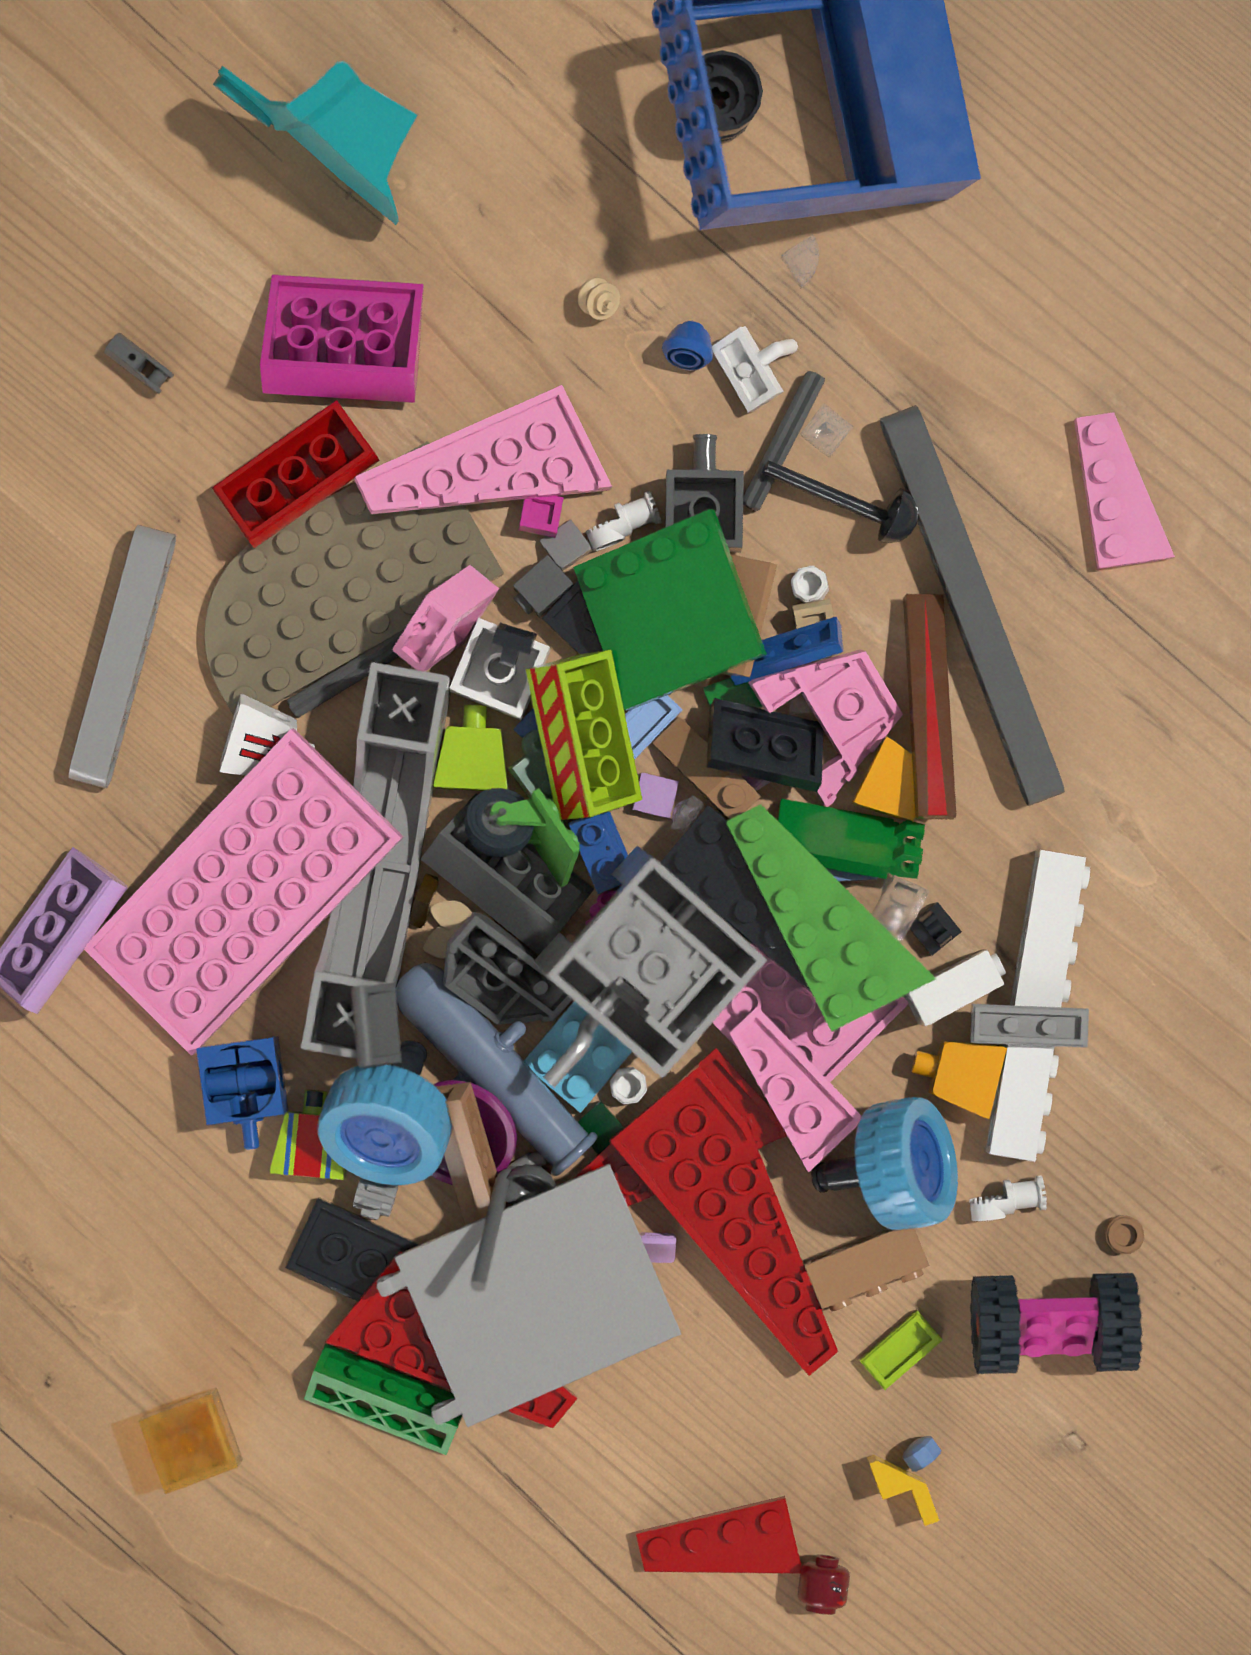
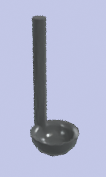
[470,1164,556,1291]

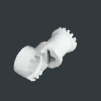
[586,491,662,551]
[969,1176,1047,1221]

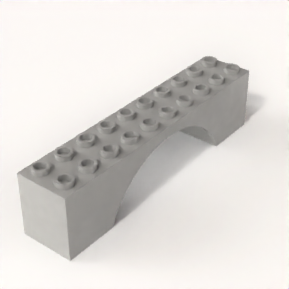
[301,662,452,1059]

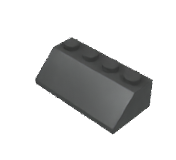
[421,793,594,955]

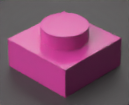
[518,496,564,538]

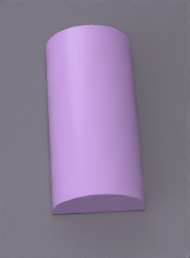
[0,847,128,1014]

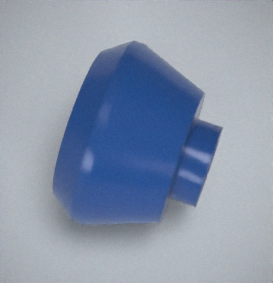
[662,321,713,370]

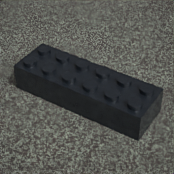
[660,805,811,992]

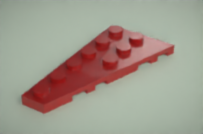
[325,1250,577,1428]

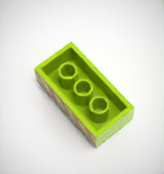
[525,650,643,820]

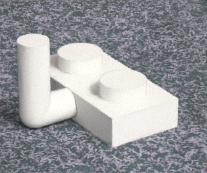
[712,326,798,413]

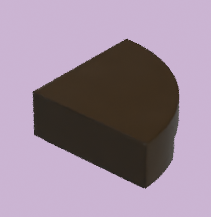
[409,873,439,928]

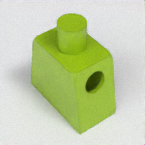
[434,705,508,791]

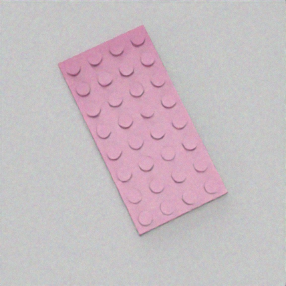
[84,728,404,1056]

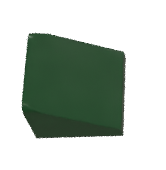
[577,1100,625,1154]

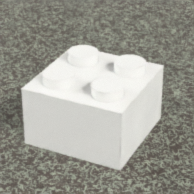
[449,617,551,721]

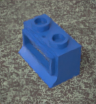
[568,811,628,894]

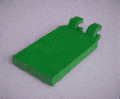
[777,798,925,879]

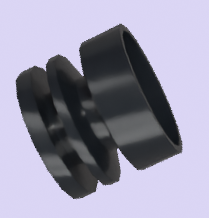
[703,50,763,143]

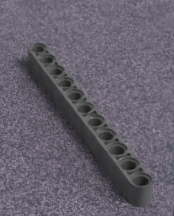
[880,405,1065,806]

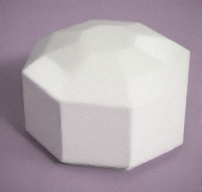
[791,565,829,603]
[610,1067,647,1104]

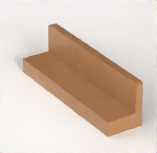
[436,1082,507,1225]

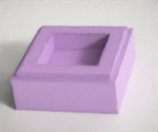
[633,773,679,819]

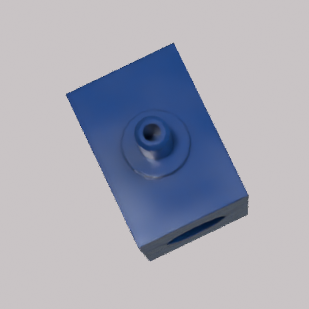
[196,1036,289,1150]

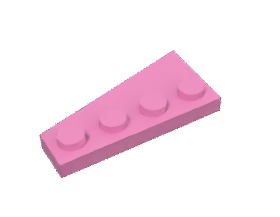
[1074,412,1175,570]
[730,1006,862,1172]

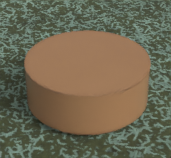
[1104,1215,1144,1254]

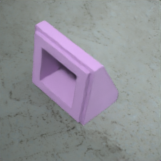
[639,1232,676,1263]

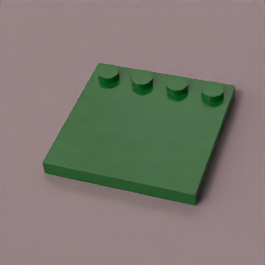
[573,509,767,710]

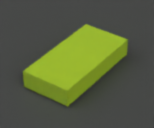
[859,1309,943,1390]

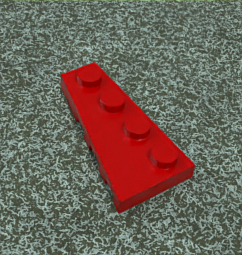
[636,1496,802,1574]

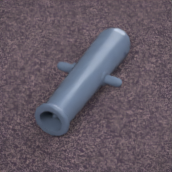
[396,962,597,1176]

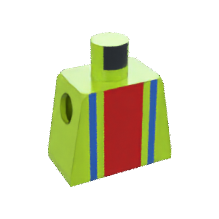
[270,1090,347,1180]

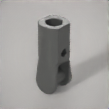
[104,333,174,394]

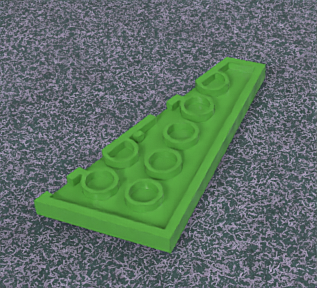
[726,804,936,1032]

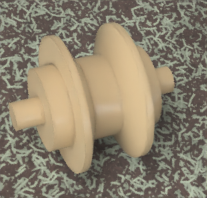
[578,278,620,320]

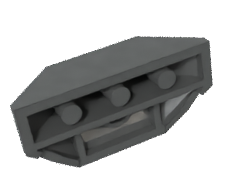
[443,912,572,1025]

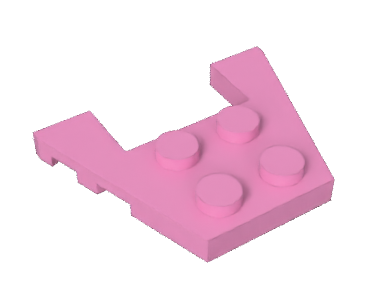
[748,649,903,807]

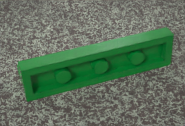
[304,1343,462,1455]

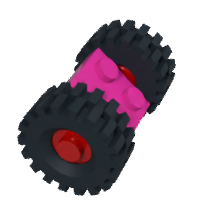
[970,1273,1142,1374]

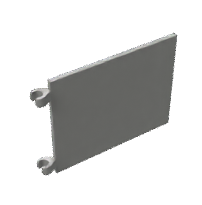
[377,1164,681,1427]

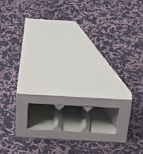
[904,950,1006,1026]

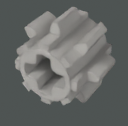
[353,1177,398,1220]

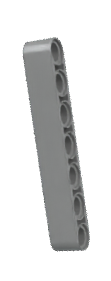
[69,525,176,789]

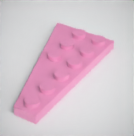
[355,385,612,514]

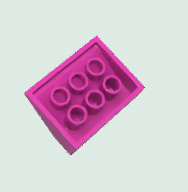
[260,275,424,403]

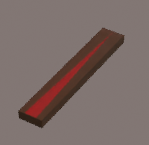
[903,594,957,820]

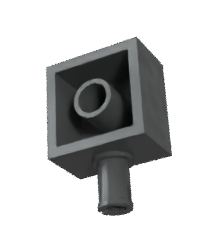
[665,434,744,553]

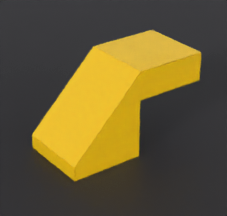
[867,1455,939,1526]

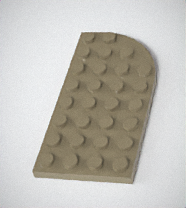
[204,441,504,716]

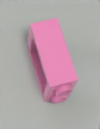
[392,565,499,672]

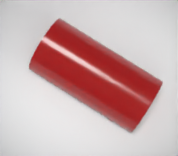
[212,400,380,549]

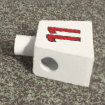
[220,694,315,776]

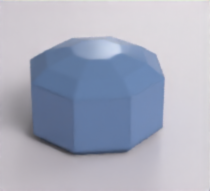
[902,1436,941,1472]

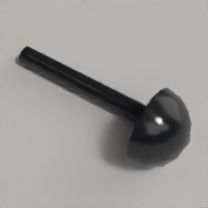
[763,460,918,543]

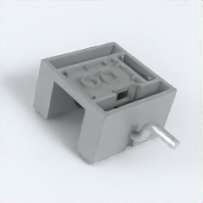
[534,846,767,1087]

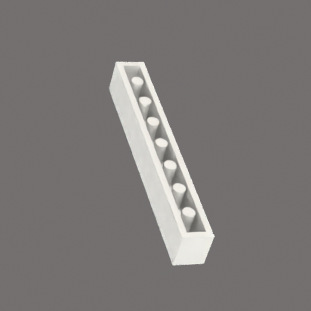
[985,850,1090,1162]

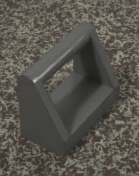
[352,983,402,1067]

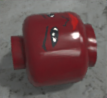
[798,1554,850,1615]

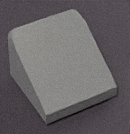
[540,520,592,571]

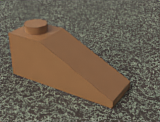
[652,716,761,820]

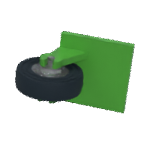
[464,788,580,887]

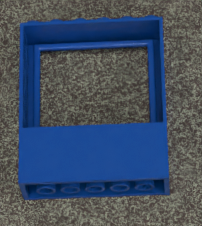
[652,0,981,230]

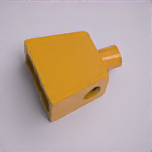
[851,737,915,821]
[911,1041,1007,1119]

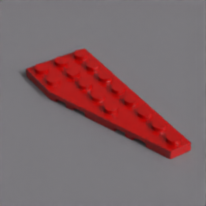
[610,1065,838,1376]

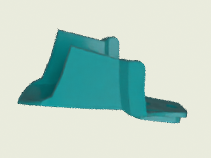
[213,61,418,225]

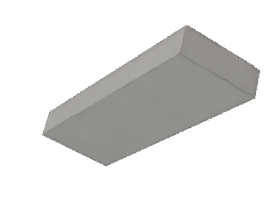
[970,1004,1089,1047]

